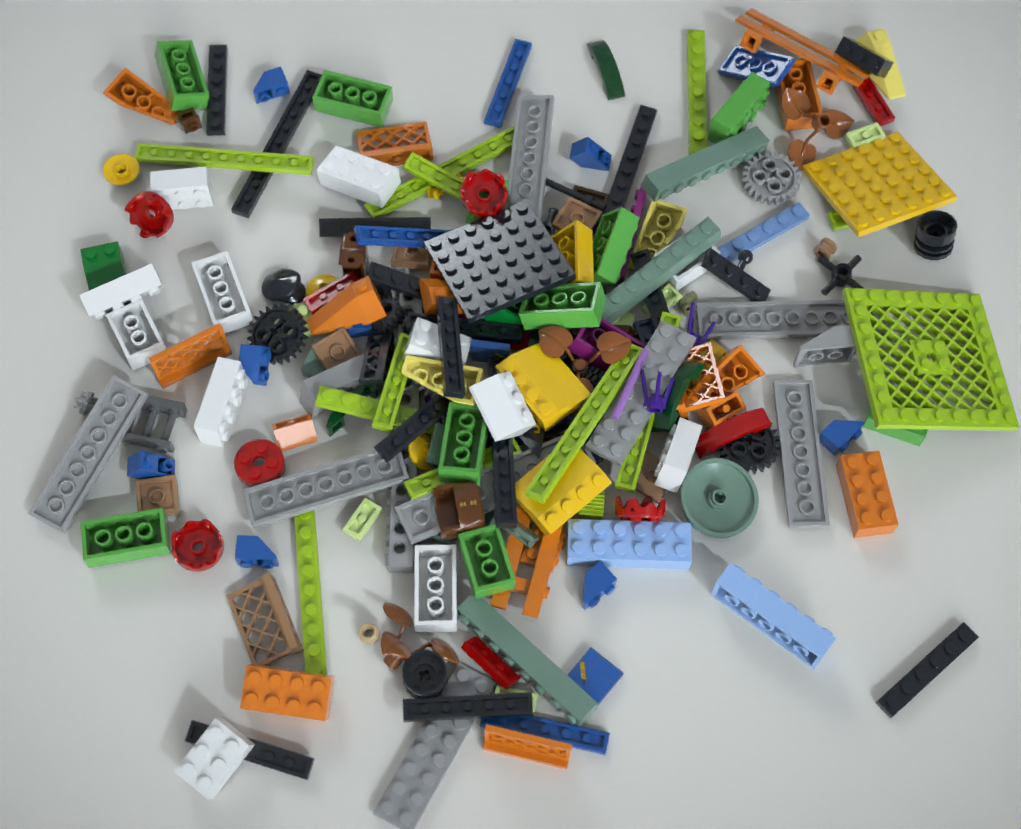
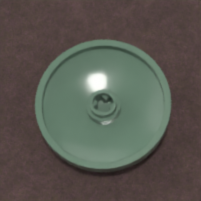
[679,458,759,539]

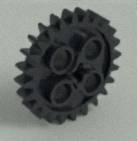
[247,303,309,365]
[717,413,781,475]

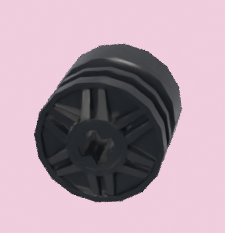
[914,210,957,260]
[402,650,447,698]

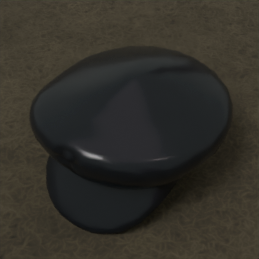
[261,268,306,305]

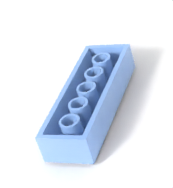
[567,519,692,570]
[711,563,836,669]

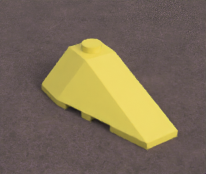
[856,28,906,100]
[628,200,688,270]
[401,355,485,406]

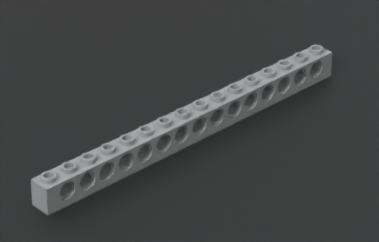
[385,292,423,573]

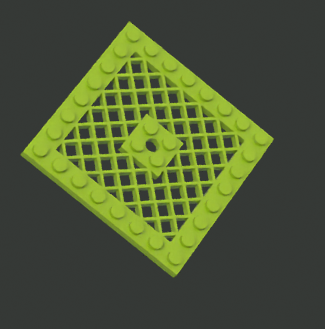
[842,288,1020,431]

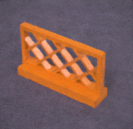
[356,121,433,166]
[148,323,233,389]
[677,342,726,418]
[483,724,572,770]

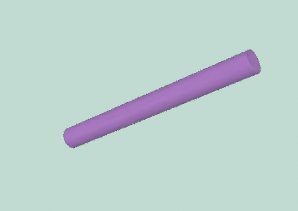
[611,349,649,420]

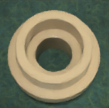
[358,623,379,644]

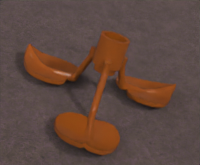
[781,87,855,171]
[538,326,631,412]
[381,602,460,670]

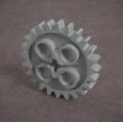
[741,152,801,206]

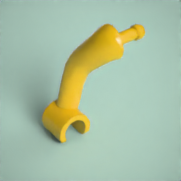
[427,173,465,200]

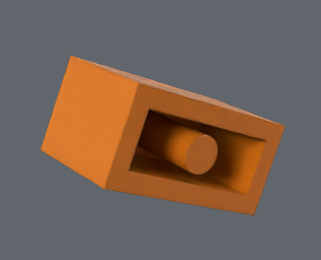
[697,391,746,429]

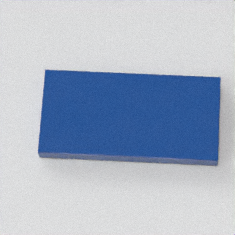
[717,45,795,88]

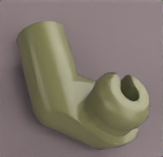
[679,290,698,315]

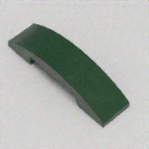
[587,40,625,100]
[653,362,705,431]
[326,384,381,437]

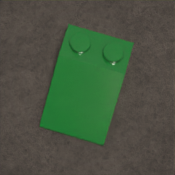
[80,241,127,291]

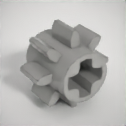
[74,391,99,415]

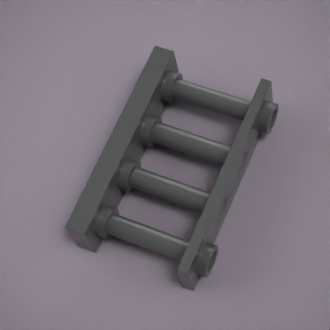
[121,396,187,453]

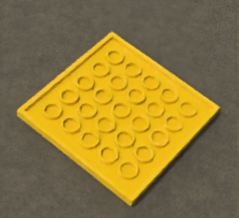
[802,132,957,237]

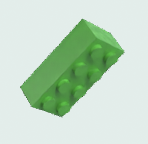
[155,40,209,111]
[313,70,393,128]
[707,72,770,144]
[593,207,640,288]
[519,282,606,330]
[438,402,488,486]
[80,508,171,568]

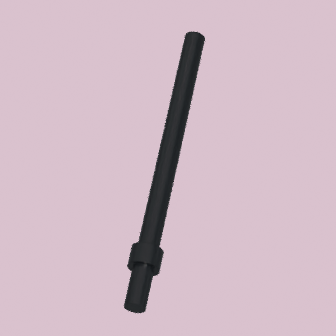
[545,178,606,212]

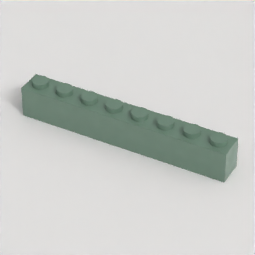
[641,126,770,202]
[602,216,721,324]
[457,594,597,727]

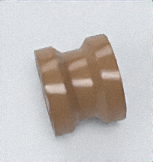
[813,238,837,260]

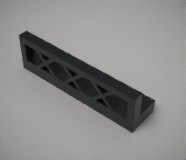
[359,329,395,394]

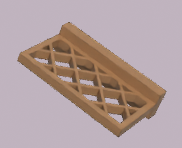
[226,572,304,666]

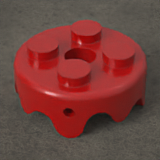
[460,169,508,217]
[124,191,174,238]
[234,439,286,488]
[615,496,666,522]
[171,519,224,572]

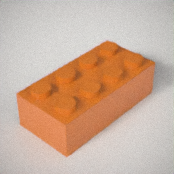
[774,58,823,131]
[836,451,899,538]
[240,664,335,721]

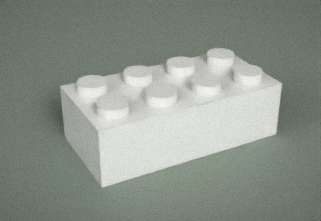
[316,145,401,208]
[191,251,254,333]
[79,263,164,320]
[194,357,248,448]
[414,545,457,632]

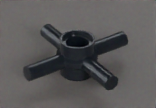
[817,255,865,296]

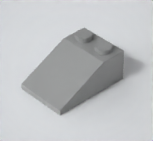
[793,323,856,367]

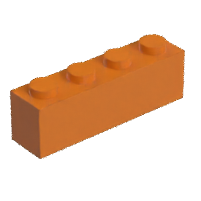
[687,345,765,413]

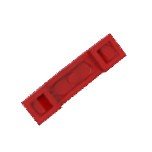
[695,408,772,459]

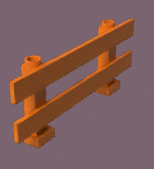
[735,8,872,95]
[490,503,563,619]

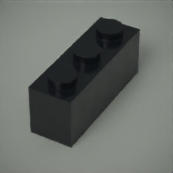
[835,36,894,78]

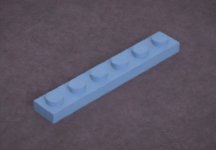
[717,202,810,262]

